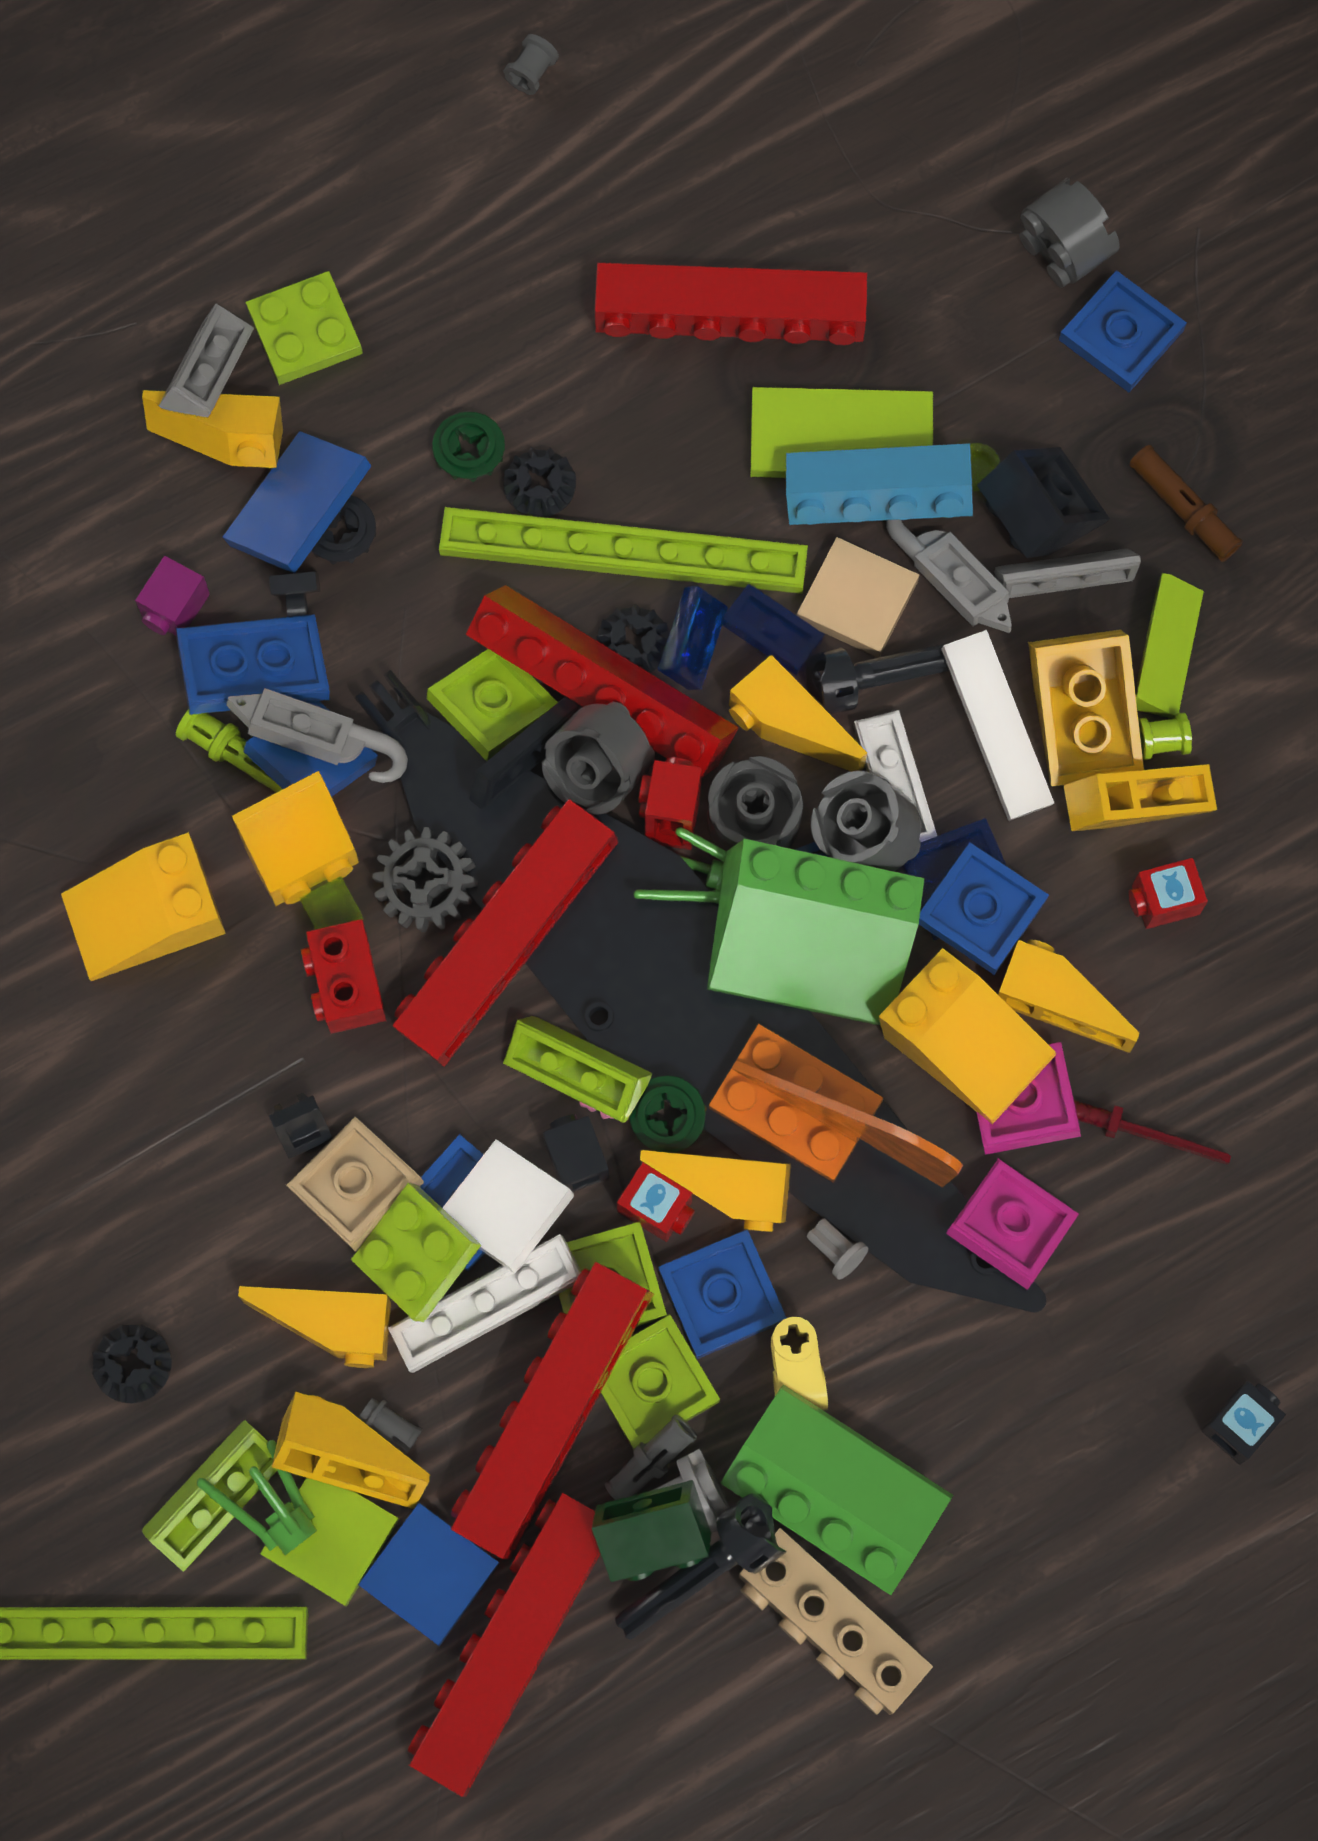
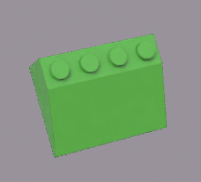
[707,839,924,1026]

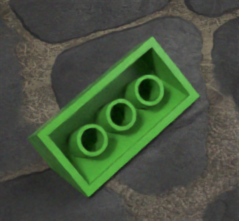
[721,1385,953,1595]

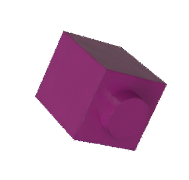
[135,555,210,636]

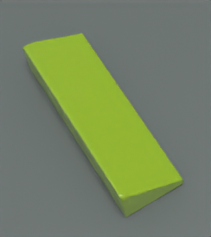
[1135,573,1204,719]
[503,1016,652,1123]
[142,1420,277,1572]

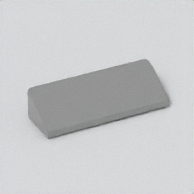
[159,304,254,418]
[994,549,1141,598]

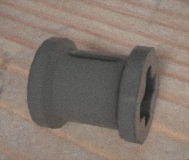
[503,34,559,95]

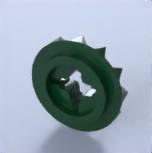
[432,412,505,482]
[630,1076,707,1153]

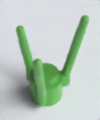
[633,827,726,904]
[197,1440,317,1555]

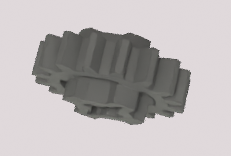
[372,827,478,932]

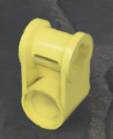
[771,1317,828,1410]

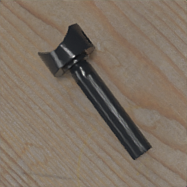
[804,642,951,714]
[615,1493,787,1640]

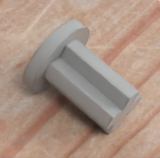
[807,1218,868,1280]

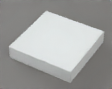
[443,1139,574,1273]

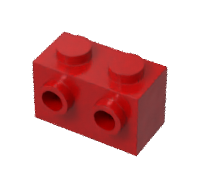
[639,757,702,850]
[301,919,387,1034]

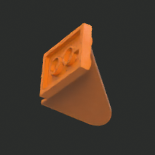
[709,1024,963,1187]

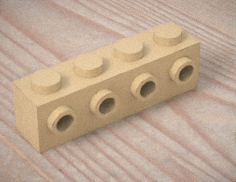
[739,1528,933,1715]

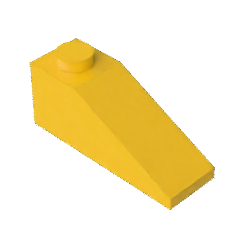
[142,390,283,468]
[729,655,867,772]
[1064,764,1217,831]
[998,940,1139,1053]
[640,1150,791,1232]
[238,1286,391,1368]
[272,1392,430,1509]

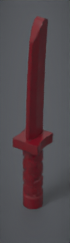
[1074,1100,1231,1165]

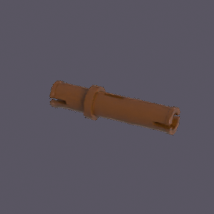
[1129,445,1243,562]

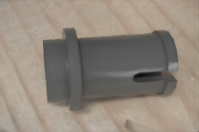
[359,1398,423,1455]

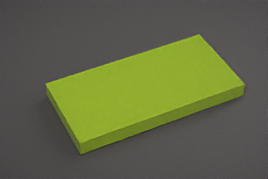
[750,387,933,478]

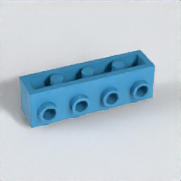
[786,443,973,525]

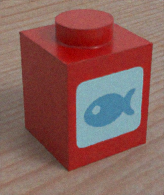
[1129,858,1208,929]
[617,1162,695,1243]

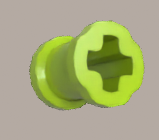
[1138,713,1192,760]

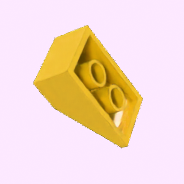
[1028,630,1144,786]
[232,771,359,906]
[61,832,226,981]
[879,948,1056,1124]

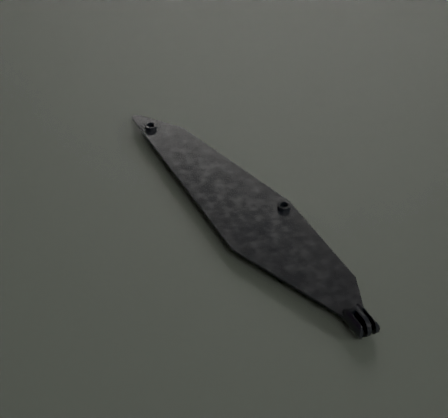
[355,670,1046,1313]

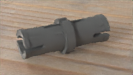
[605,1415,697,1500]

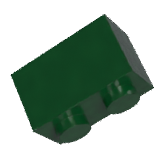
[592,1480,712,1582]

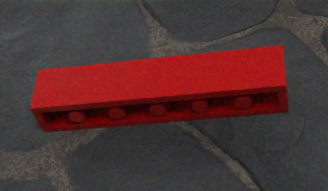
[595,263,867,345]
[466,585,739,778]
[392,799,619,1067]
[450,1261,654,1559]
[407,1493,601,1797]

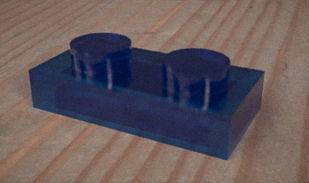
[721,584,825,676]
[658,586,728,690]

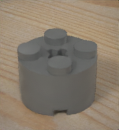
[1019,178,1120,288]
[542,702,655,814]
[707,756,803,851]
[811,771,921,872]

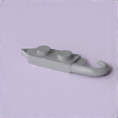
[886,520,1012,633]
[227,688,408,783]

